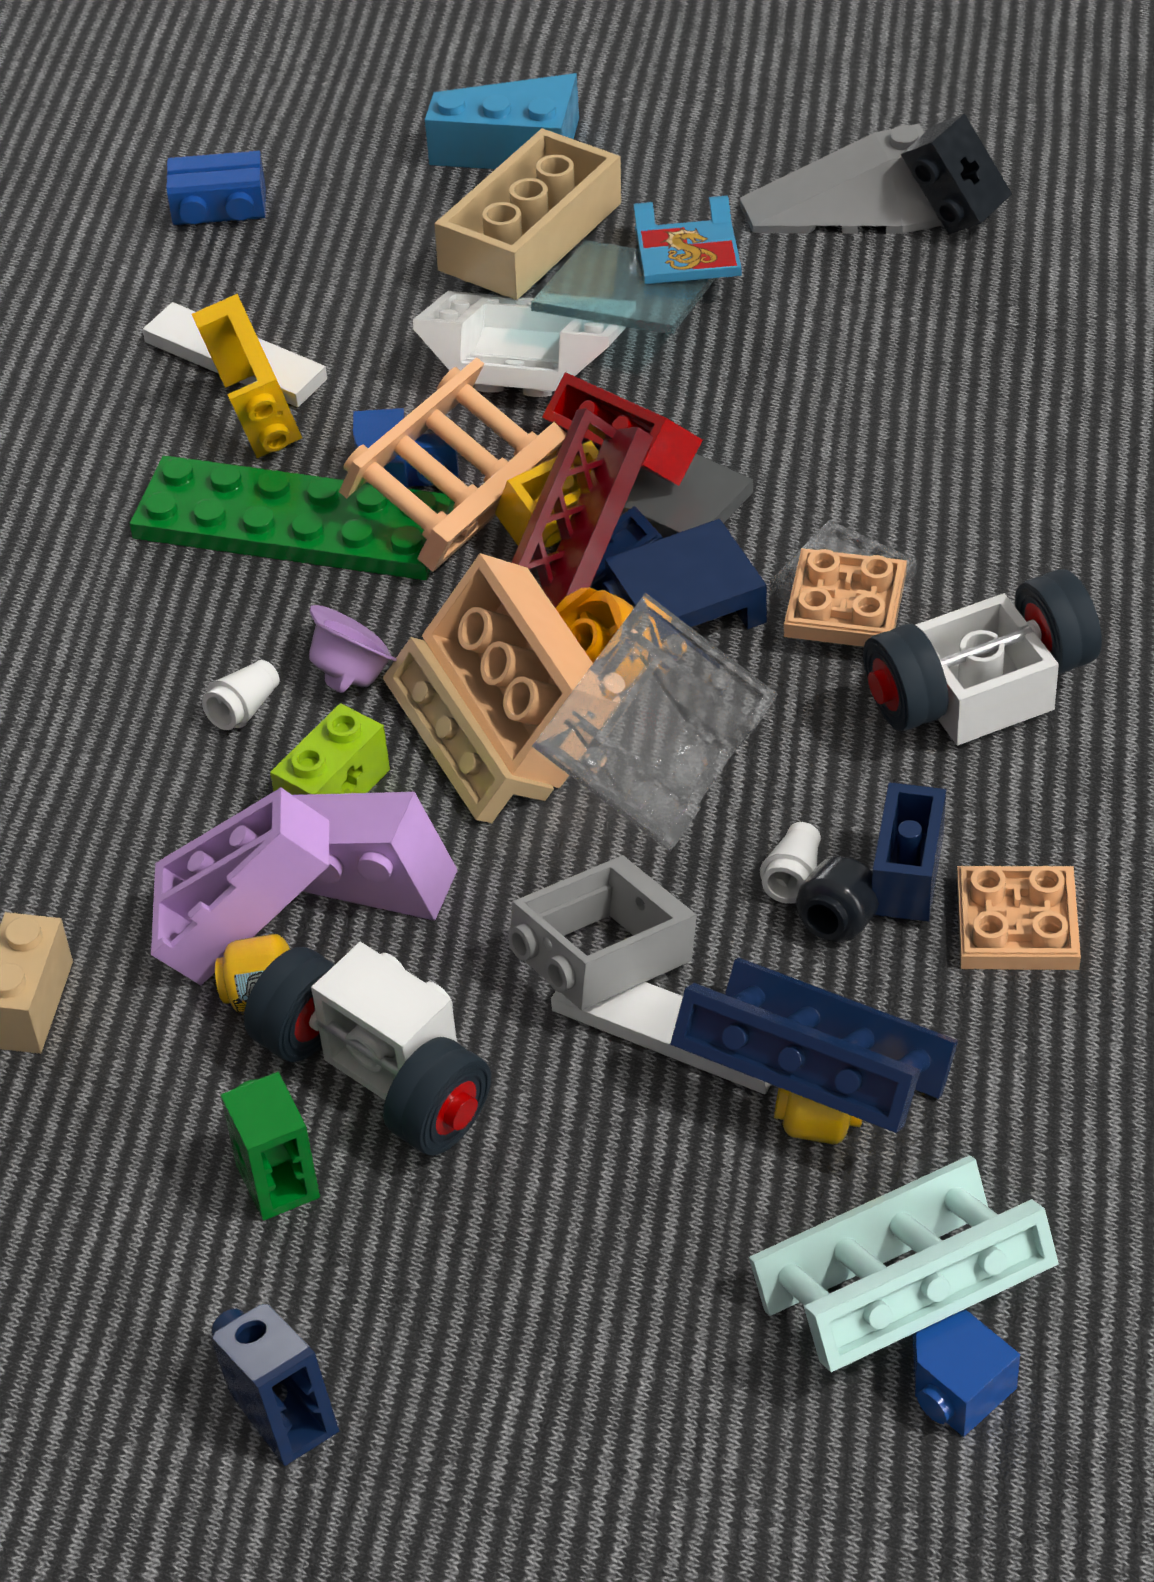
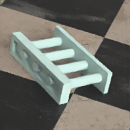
[749,1155,1059,1372]

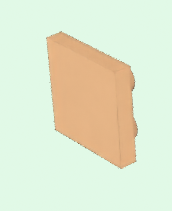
[784,548,907,647]
[957,866,1081,970]

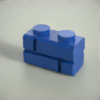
[167,151,266,225]

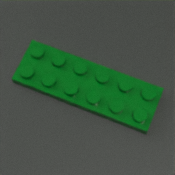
[130,455,454,580]

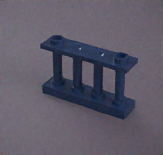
[670,958,958,1133]

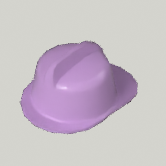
[309,605,397,693]

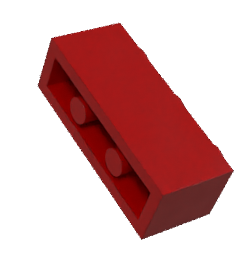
[542,372,703,486]

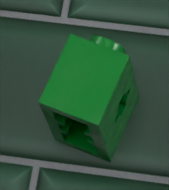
[220,1072,320,1221]

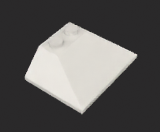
[413,291,636,397]

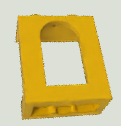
[191,294,302,458]

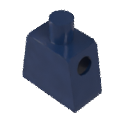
[211,1304,340,1467]

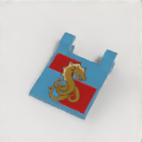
[633,195,742,284]

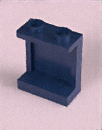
[600,518,767,662]

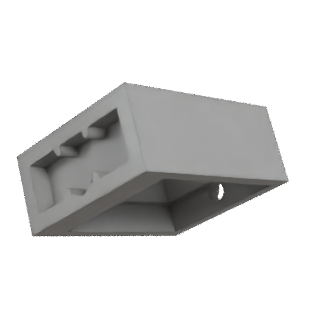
[508,855,697,1011]

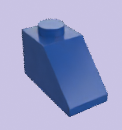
[913,1309,1020,1437]

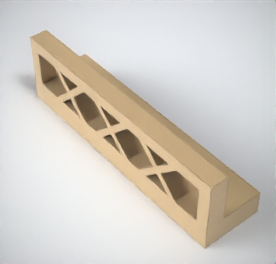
[383,637,554,823]

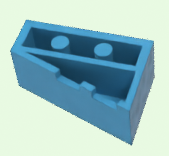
[425,73,579,169]

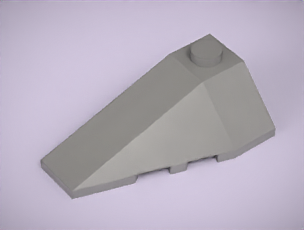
[740,124,943,234]

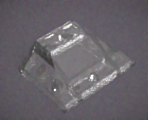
[532,593,778,851]

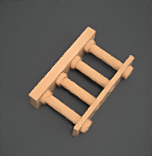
[339,357,567,572]

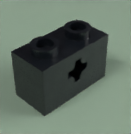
[901,113,1012,235]

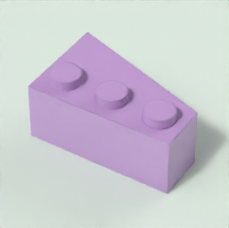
[151,788,329,985]
[293,792,458,921]

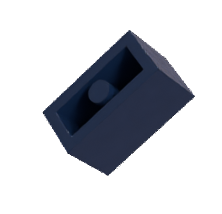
[872,782,946,922]

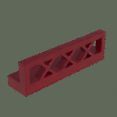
[511,408,653,608]

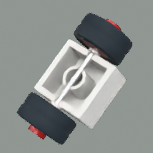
[863,569,1102,746]
[244,942,491,1155]

